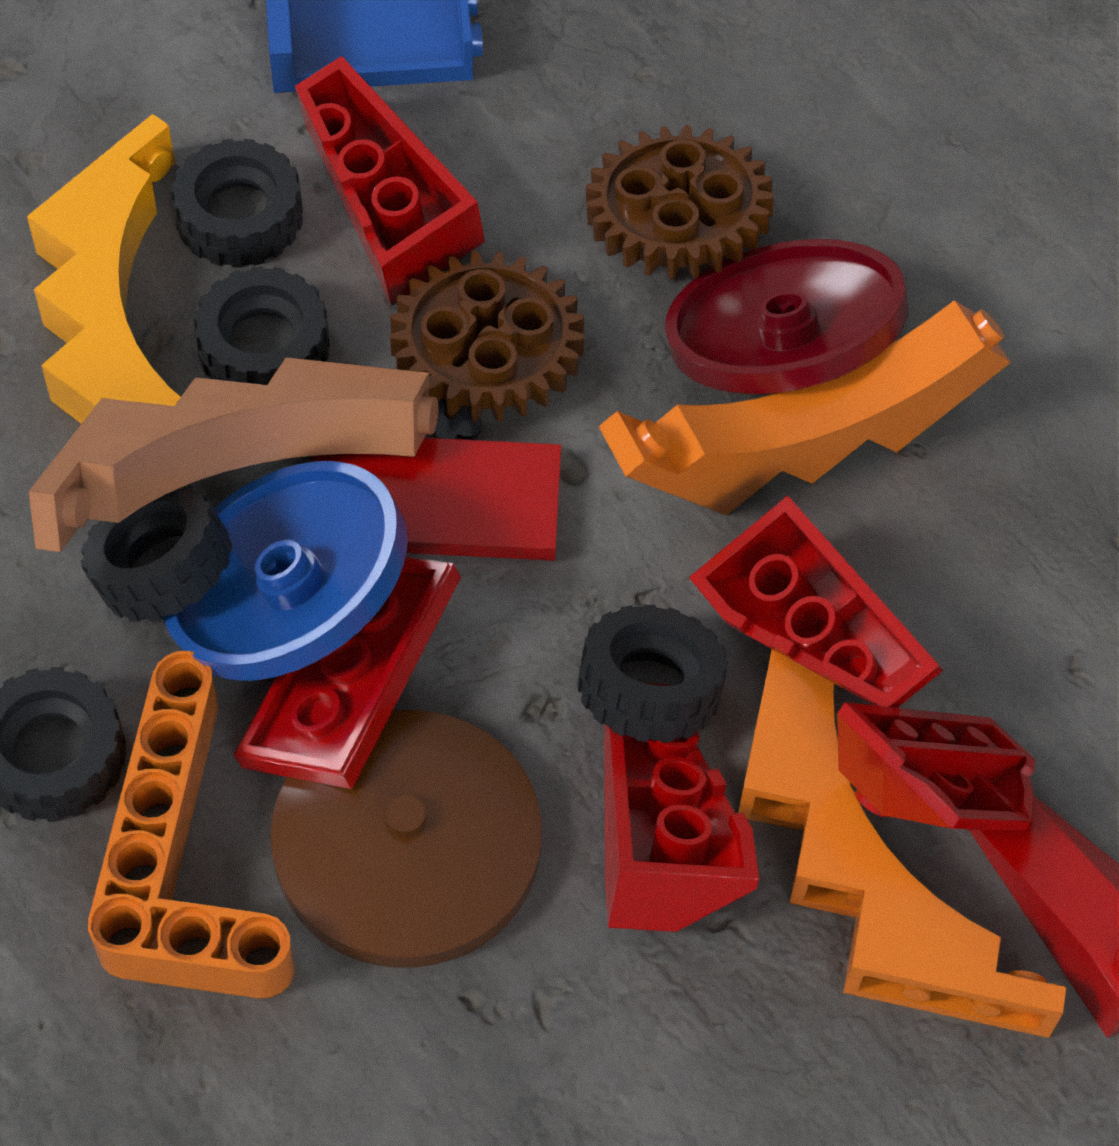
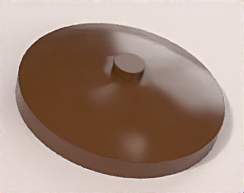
[271,710,542,968]

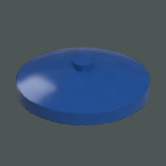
[163,461,408,681]

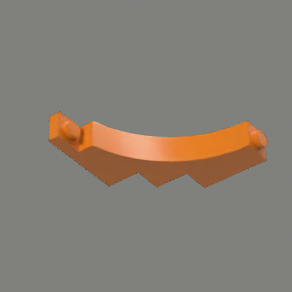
[598,300,1011,516]
[738,649,1066,1038]

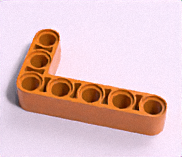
[88,651,295,998]

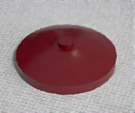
[665,239,909,394]

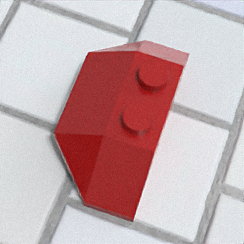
[837,702,1035,831]

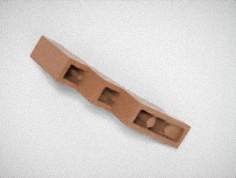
[29,358,438,552]

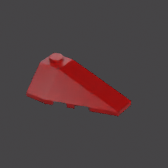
[968,795,1119,1038]

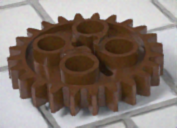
[586,125,774,279]
[390,251,585,422]

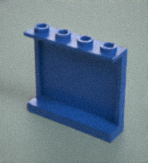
[266,0,483,93]

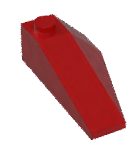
[689,496,943,708]
[604,683,759,932]

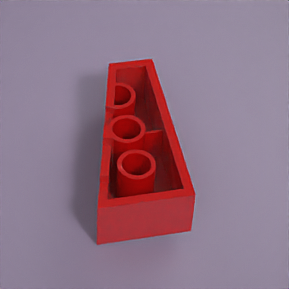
[295,56,485,305]

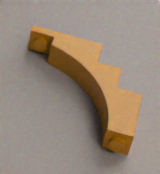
[27,114,181,424]

